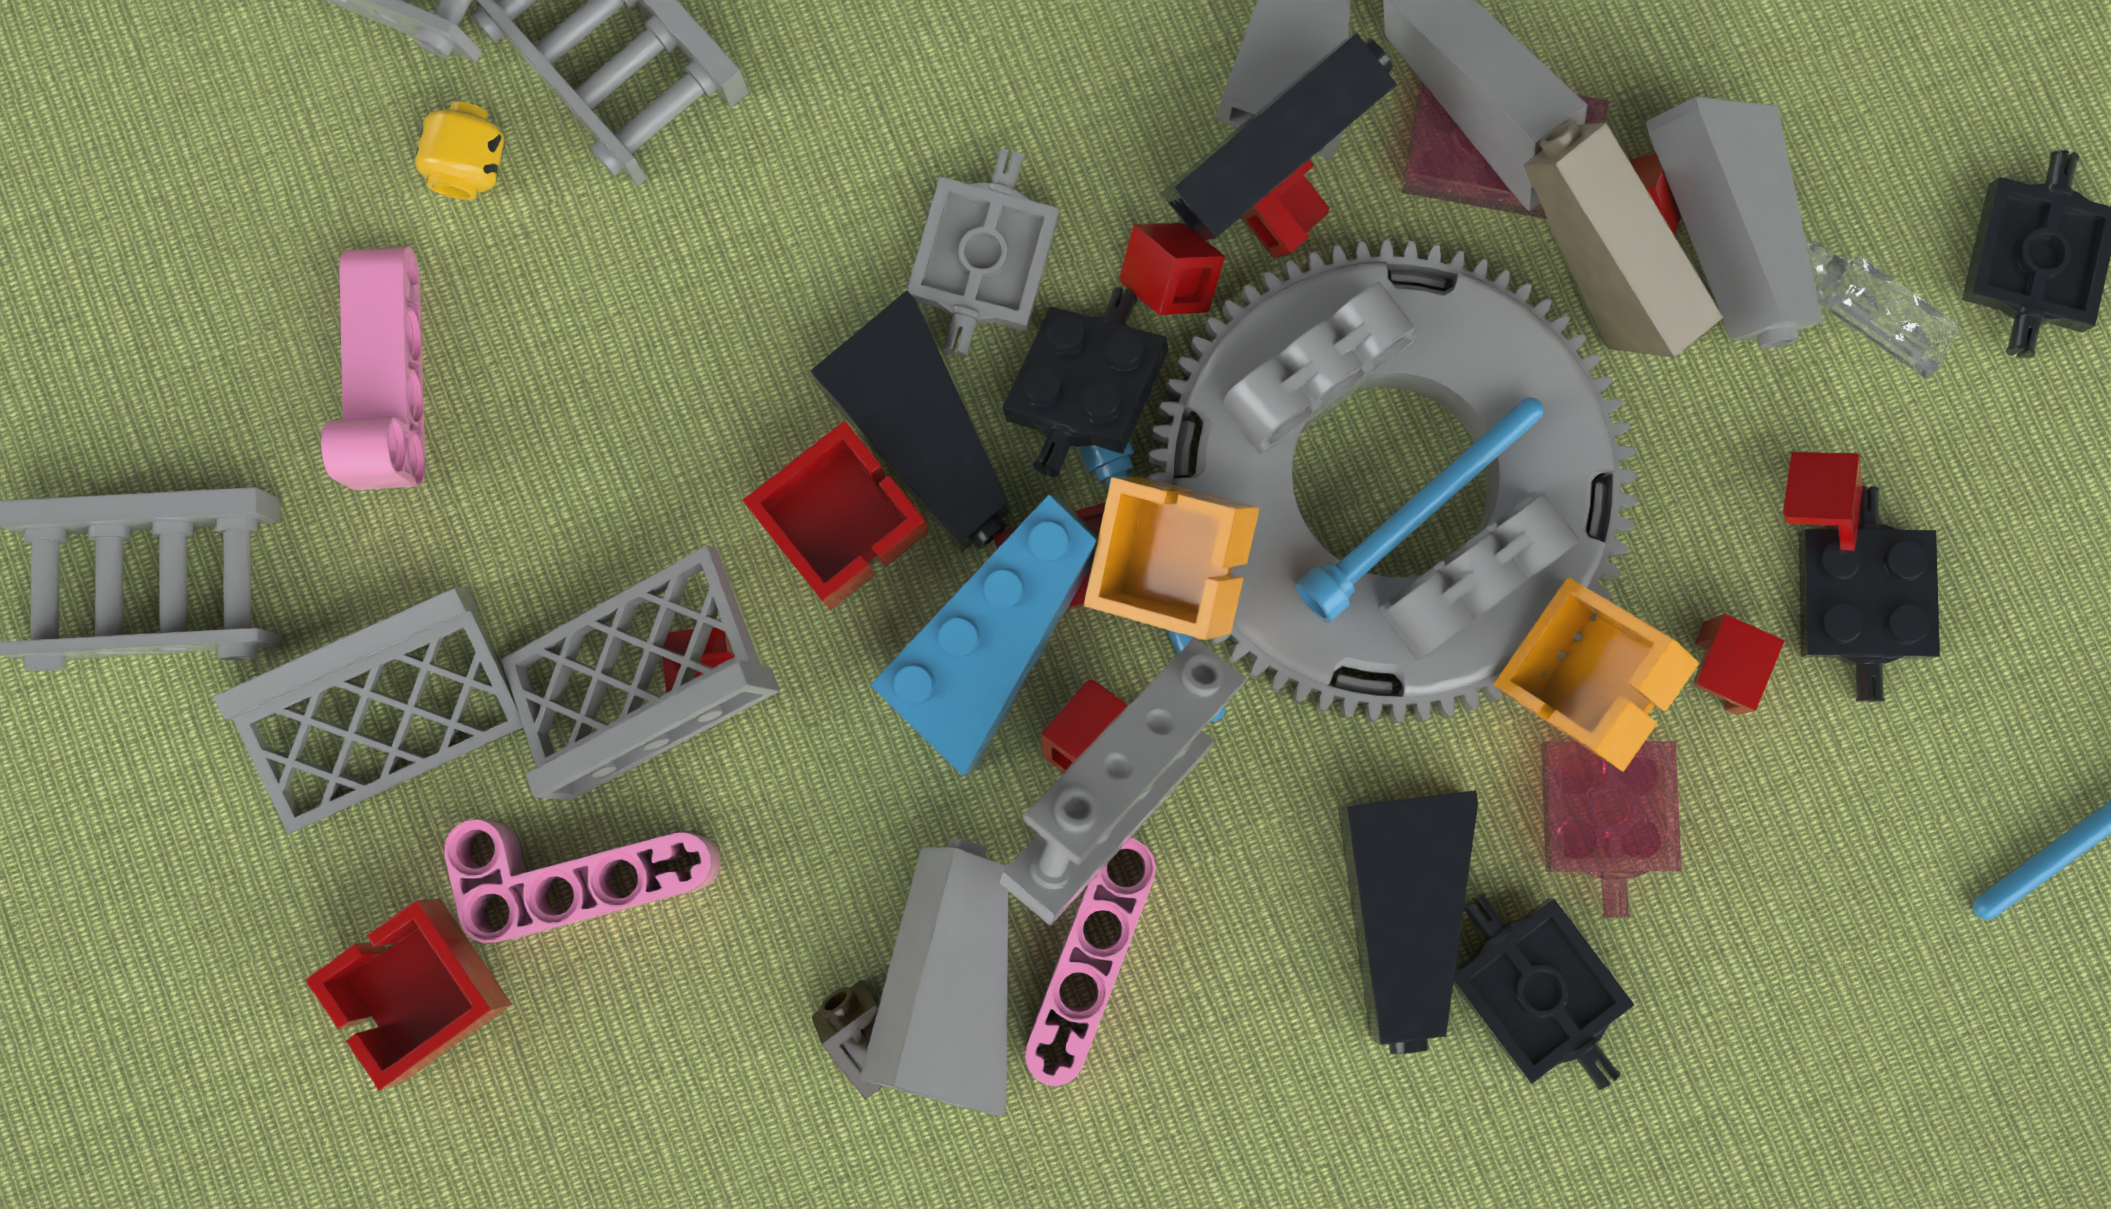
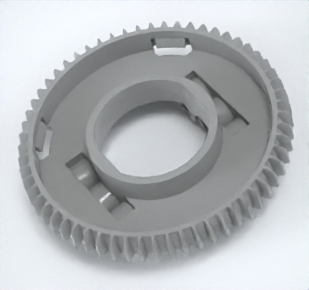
[1148,240,1637,723]

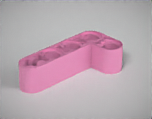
[321,246,425,490]
[444,820,721,943]
[1025,833,1156,1086]

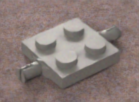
[907,149,1060,358]

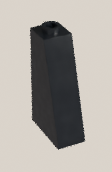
[1160,33,1397,240]
[810,290,1009,552]
[1338,790,1478,1054]

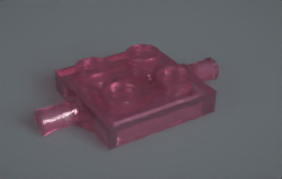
[1541,741,1682,918]

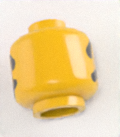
[415,101,505,200]

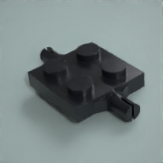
[1962,150,2111,358]
[1002,287,1169,477]
[1799,486,1940,703]
[1453,892,1634,1090]

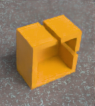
[1084,477,1260,640]
[1493,577,1699,772]

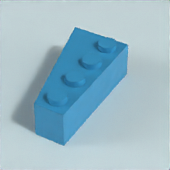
[870,495,1099,777]

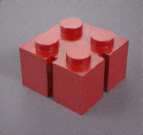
[742,420,930,611]
[305,898,512,1091]

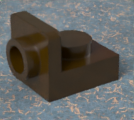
[812,980,883,1100]

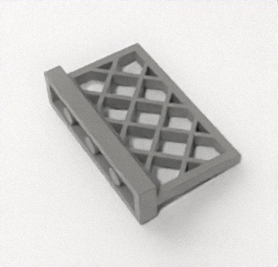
[501,545,780,800]
[213,586,523,834]

